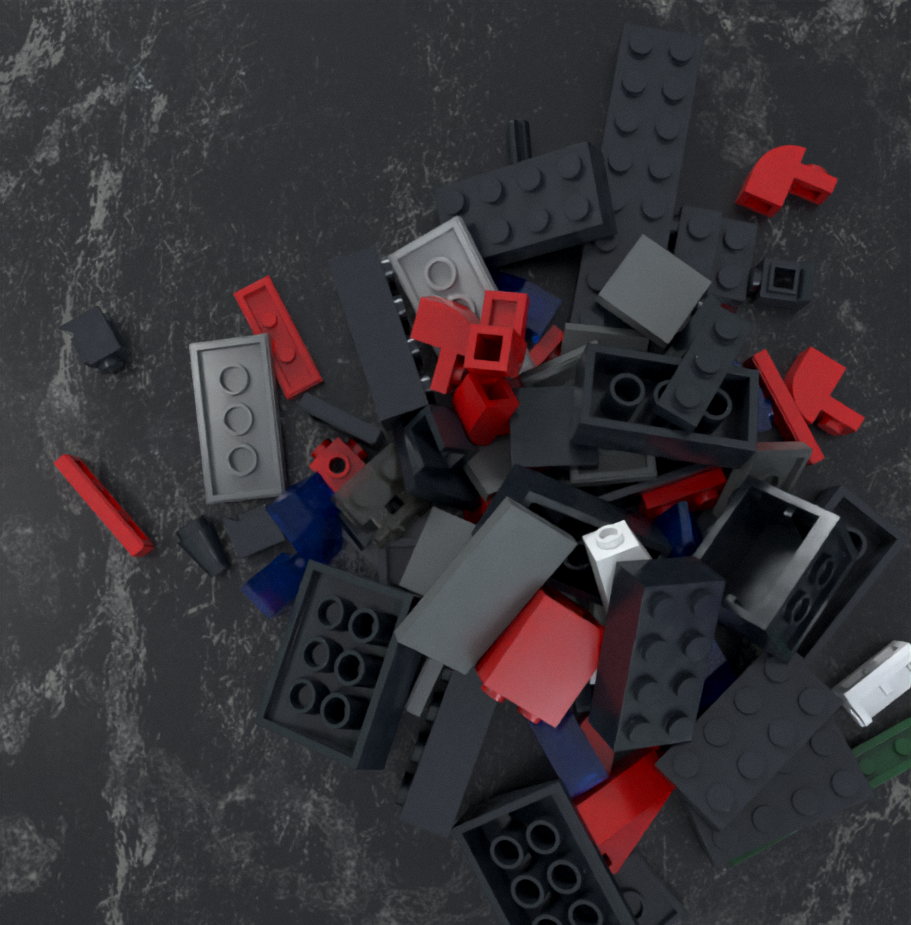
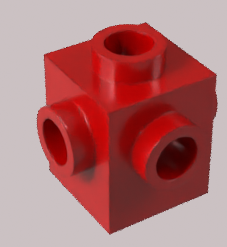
[309,437,375,502]

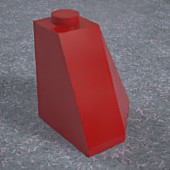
[568,747,674,875]

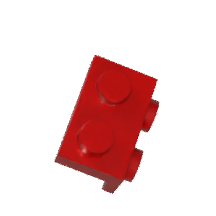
[637,467,727,524]

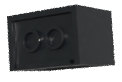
[693,475,859,663]

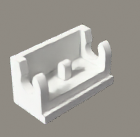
[831,640,911,727]

